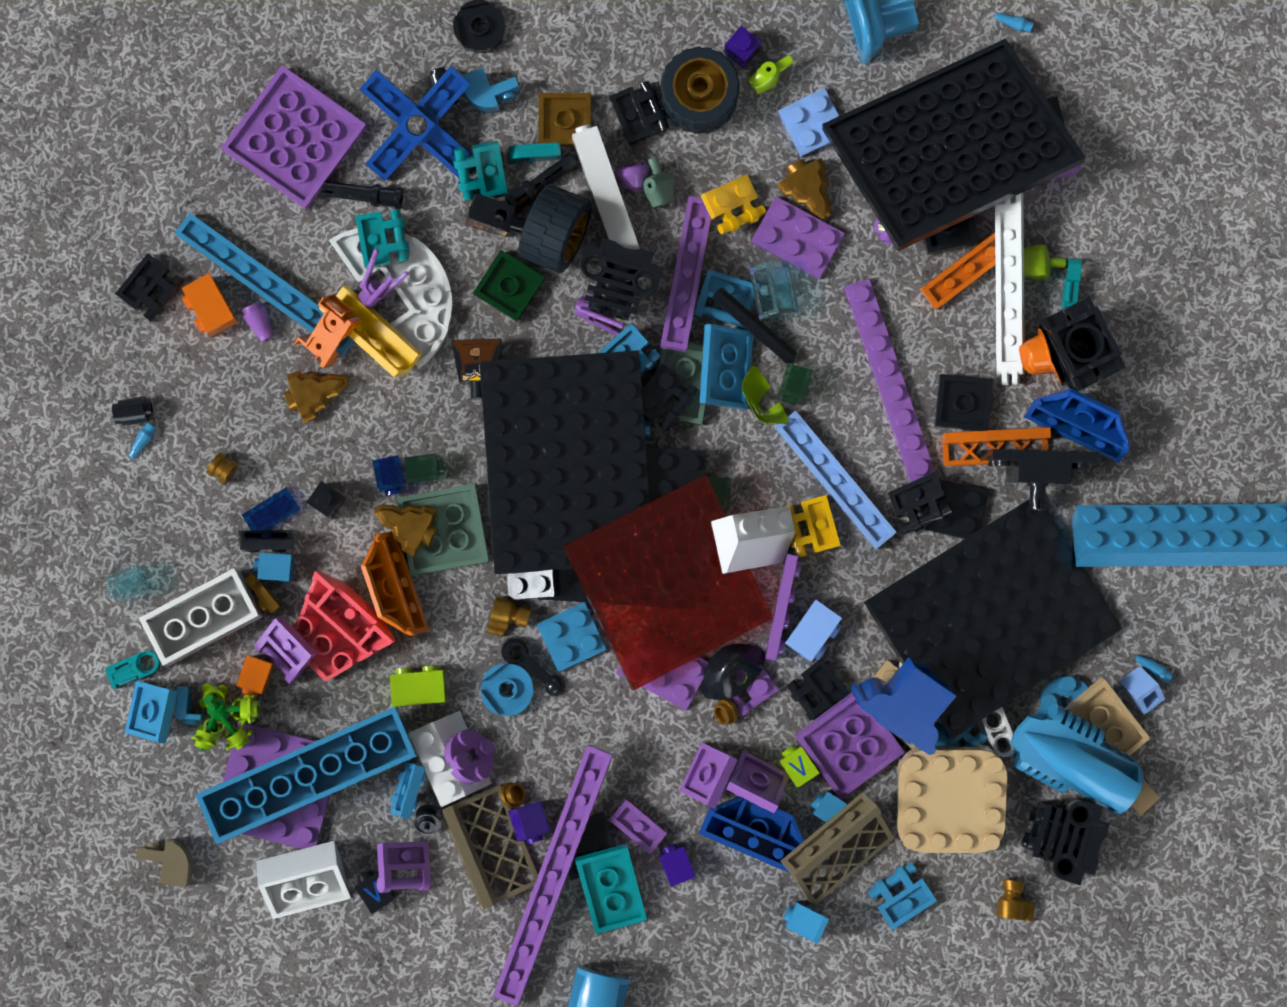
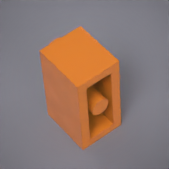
[182,273,238,337]

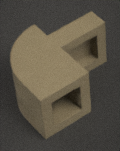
[136,839,193,887]

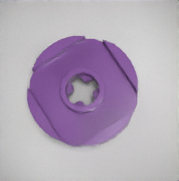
[444,729,494,784]

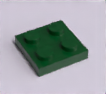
[473,250,545,322]

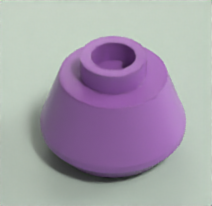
[615,162,650,192]

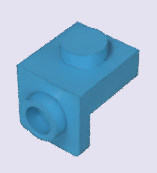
[175,686,206,725]

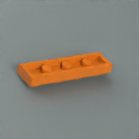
[919,231,996,310]

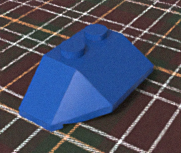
[1024,388,1131,463]
[698,796,804,873]

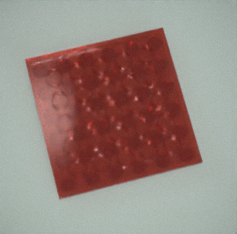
[563,475,773,691]

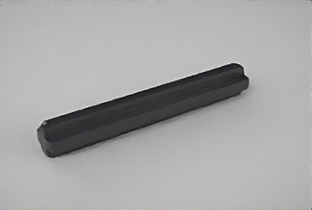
[712,288,797,364]

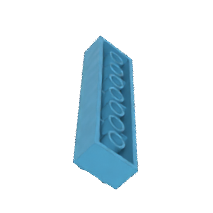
[1072,504,1287,567]
[195,706,418,845]

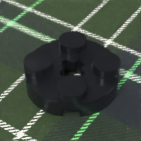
[453,0,506,53]

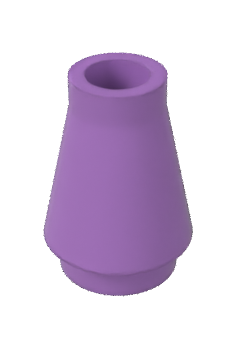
[242,301,275,342]

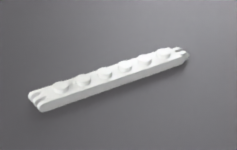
[995,192,1025,385]

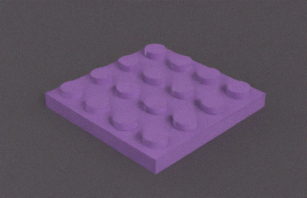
[220,65,367,210]
[223,722,330,849]

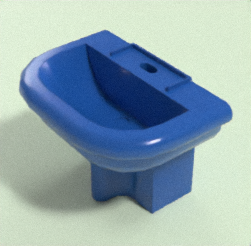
[851,657,956,755]

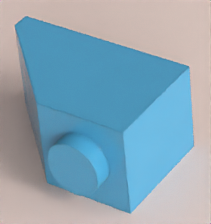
[783,901,829,944]

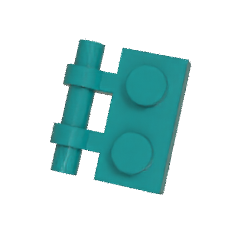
[453,141,508,200]
[355,209,410,269]

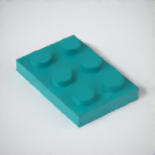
[575,844,647,934]

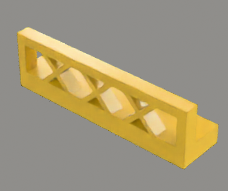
[319,285,423,377]

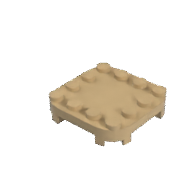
[895,744,1007,853]

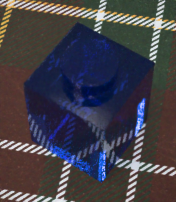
[372,455,406,497]

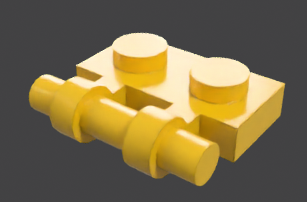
[701,174,766,234]
[785,495,841,558]

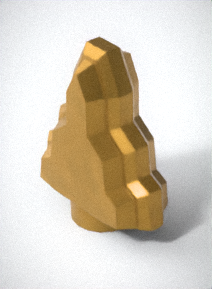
[777,158,831,220]
[284,371,349,424]
[374,505,438,557]

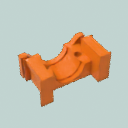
[294,294,361,368]

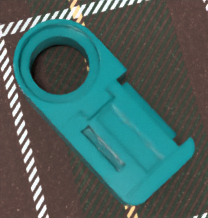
[508,143,561,163]
[1061,257,1082,311]
[105,651,161,689]

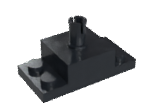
[980,449,1098,510]

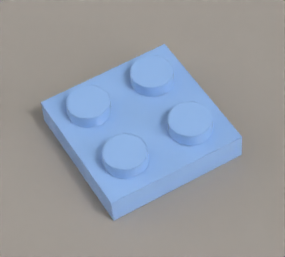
[778,88,839,158]

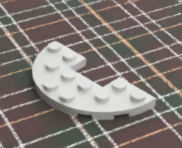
[329,228,453,369]

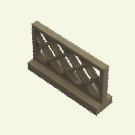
[440,785,538,910]
[781,792,894,907]

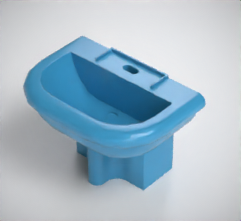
[843,0,919,65]

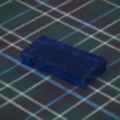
[242,487,301,530]

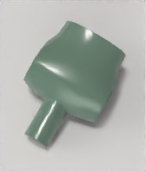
[643,157,676,208]

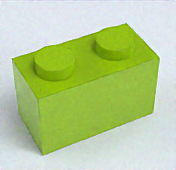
[389,665,447,707]

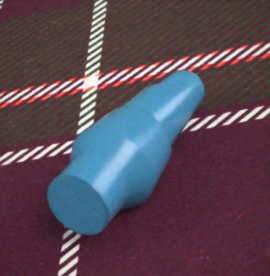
[995,12,1034,33]
[129,422,157,459]
[1135,655,1173,683]

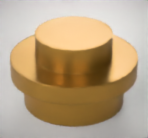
[713,699,738,725]
[501,782,526,809]

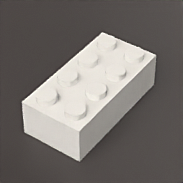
[139,568,264,666]

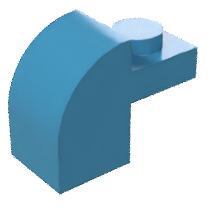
[463,67,520,113]

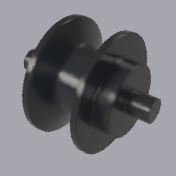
[414,805,442,834]

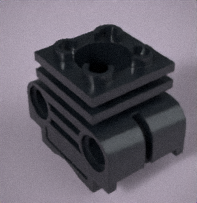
[580,238,664,321]
[1038,296,1126,392]
[1021,799,1110,886]

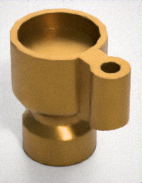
[486,596,532,637]
[996,879,1035,921]

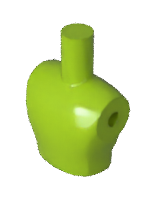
[747,55,794,95]
[1024,244,1066,281]

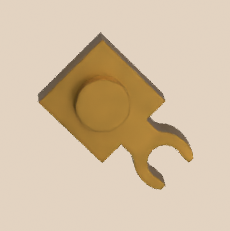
[244,573,283,614]

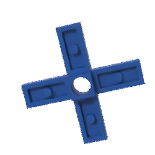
[359,65,473,181]

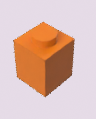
[236,655,275,698]

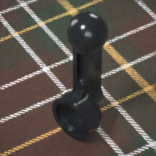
[501,637,565,696]

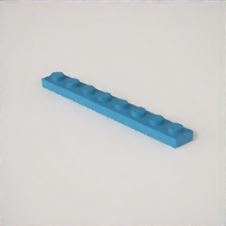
[174,213,355,356]

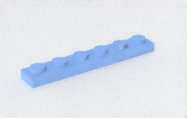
[775,410,897,550]

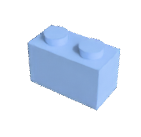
[785,600,842,662]

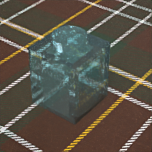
[105,564,150,602]

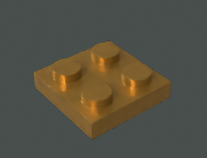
[538,93,591,147]

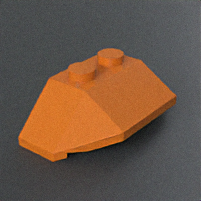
[361,531,429,636]

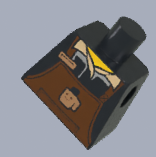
[465,193,526,237]
[451,339,503,400]

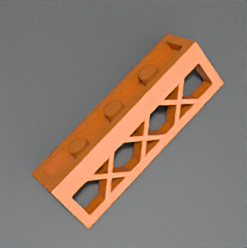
[942,427,1051,467]

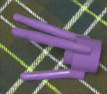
[358,248,409,308]
[575,294,624,336]

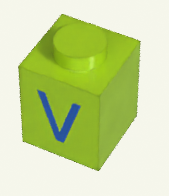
[779,744,820,788]

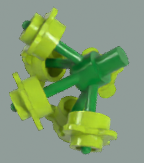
[191,683,261,751]

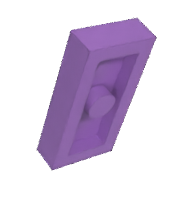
[609,799,667,854]

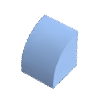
[1119,666,1165,715]

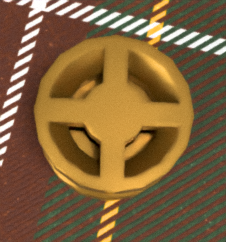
[206,452,239,485]

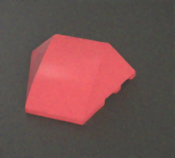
[294,570,395,681]

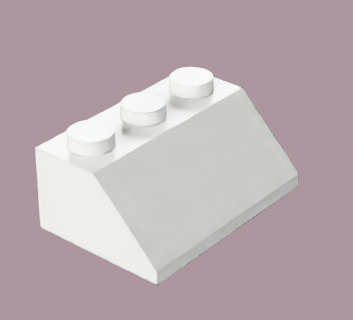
[711,506,795,574]
[409,711,492,807]
[256,841,351,919]

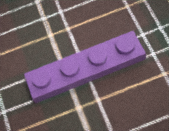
[765,553,802,661]

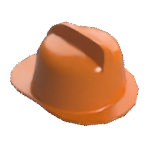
[1018,328,1062,385]

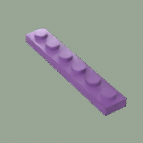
[660,196,711,352]

